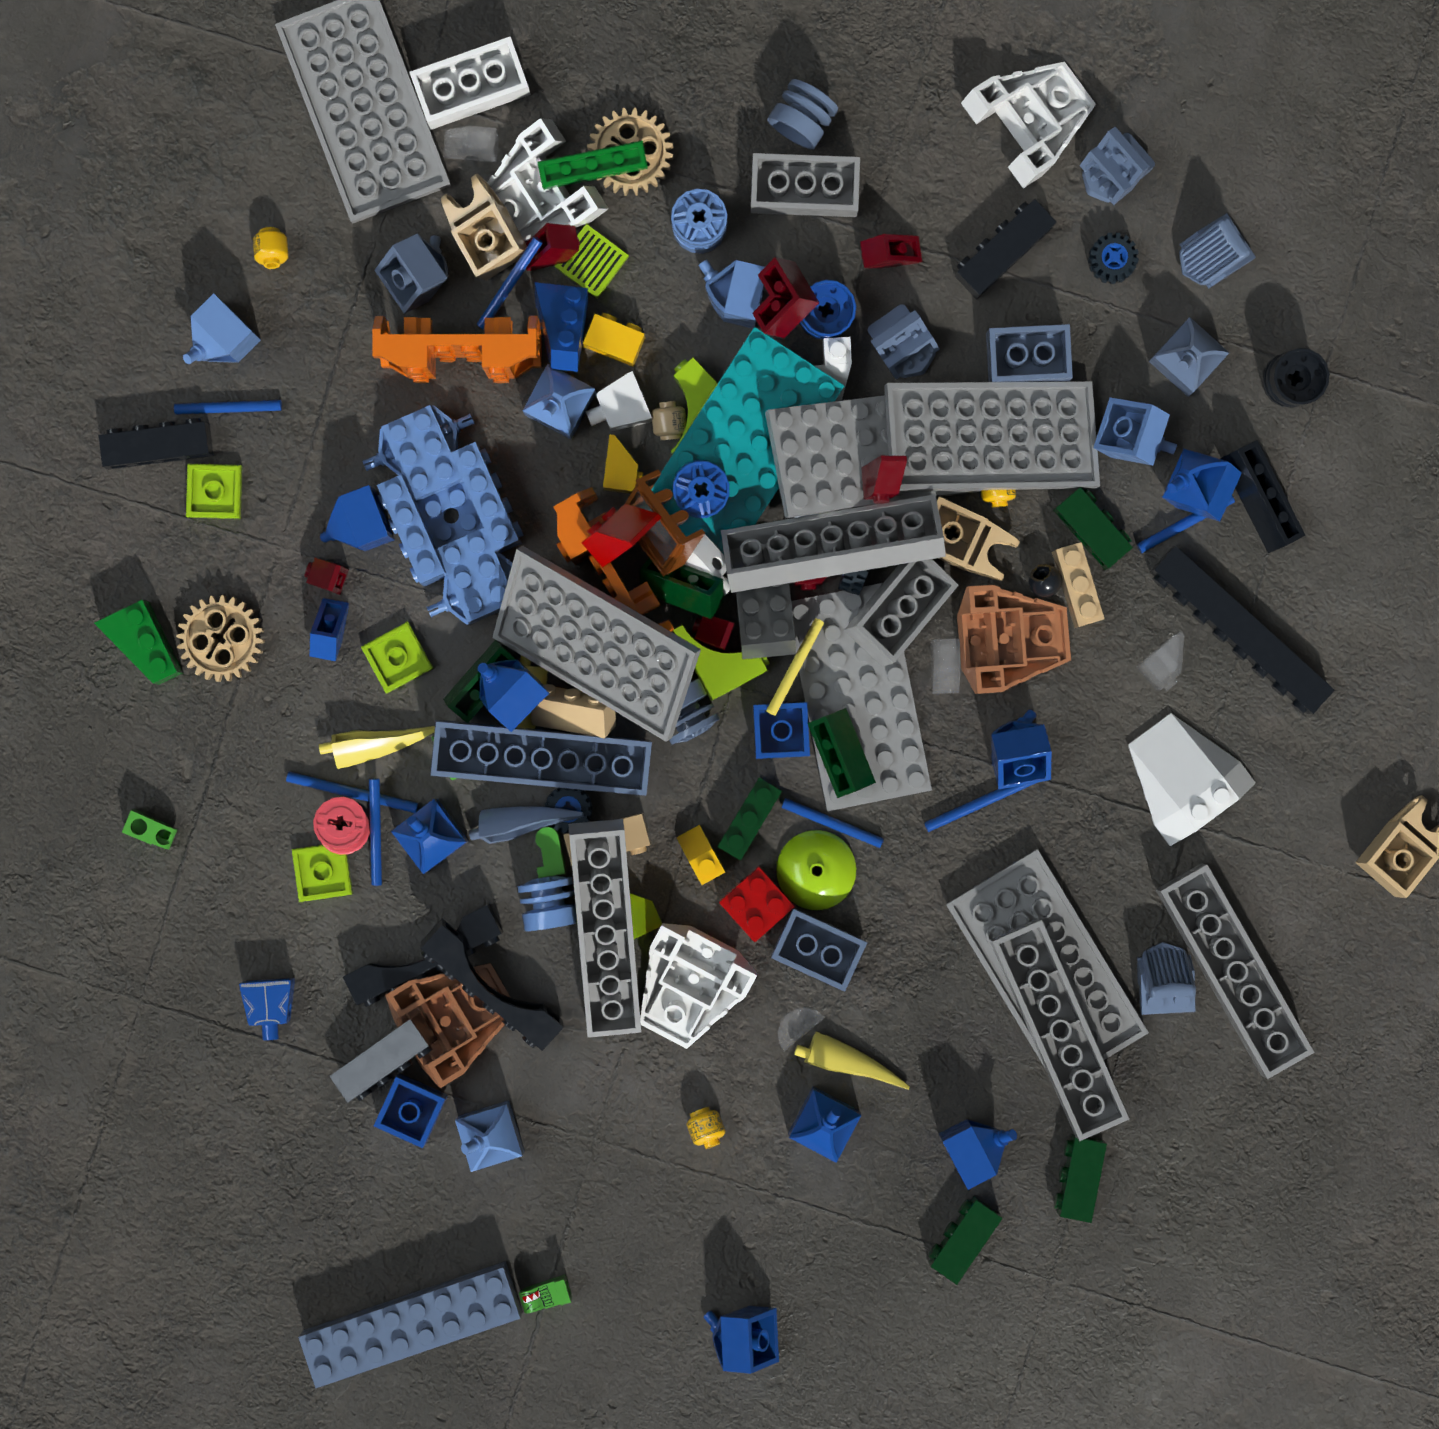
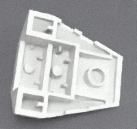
[1128,713,1256,846]
[640,923,758,1049]

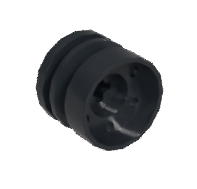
[1262,348,1330,408]

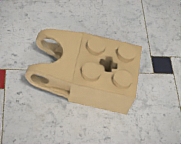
[441,174,527,280]
[937,497,1020,581]
[1355,795,1439,898]

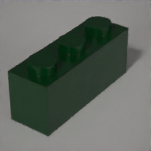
[1053,487,1133,570]
[639,558,724,619]
[443,640,517,722]
[807,708,876,798]
[718,777,782,861]
[1054,1134,1107,1223]
[928,1196,1003,1285]

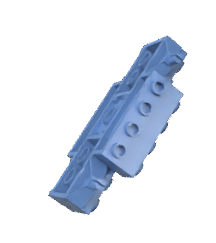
[362,405,524,625]

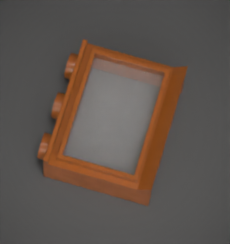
[625,470,705,576]

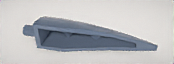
[469,806,584,844]

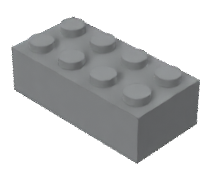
[751,153,860,217]
[844,559,958,666]

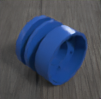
[799,280,856,339]
[673,460,730,518]

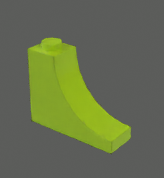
[671,358,718,454]
[673,625,770,701]

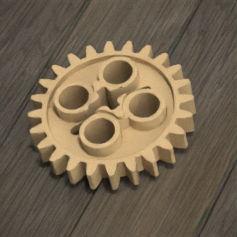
[587,108,673,196]
[176,595,265,682]

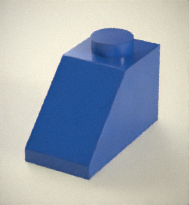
[309,598,349,661]

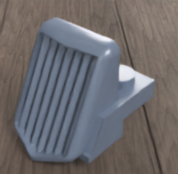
[1080,127,1155,205]
[1179,213,1256,289]
[868,304,940,379]
[1137,942,1196,1015]

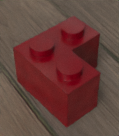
[752,257,819,338]

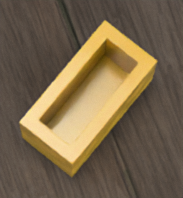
[583,313,645,367]

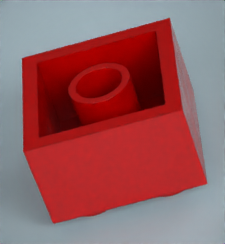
[719,866,795,943]

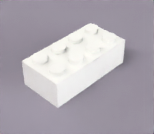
[409,36,531,130]

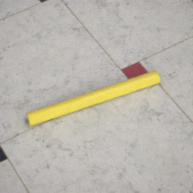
[766,618,824,716]

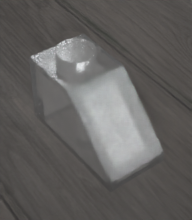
[443,126,499,162]
[1136,631,1184,691]
[930,639,961,694]

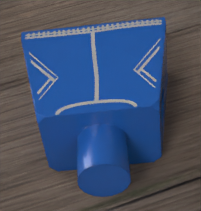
[239,978,295,1040]

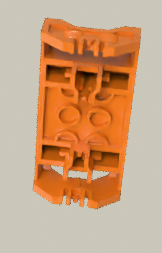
[372,316,542,383]
[553,487,674,632]

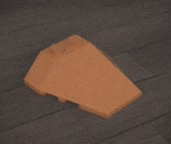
[957,585,1071,694]
[385,963,510,1088]

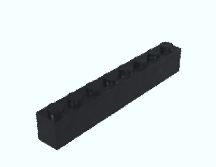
[1150,546,1335,714]

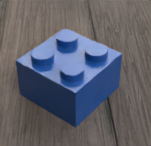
[753,702,810,759]
[374,1073,448,1148]

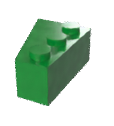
[94,600,183,685]

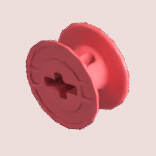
[313,797,370,855]

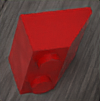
[581,504,662,568]

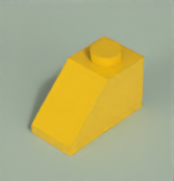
[603,434,643,494]
[676,825,725,885]

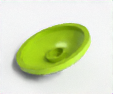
[776,830,856,910]

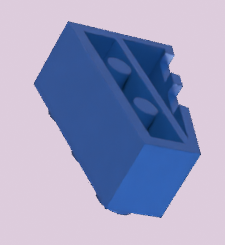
[535,282,588,372]

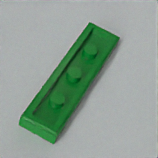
[537,141,648,190]

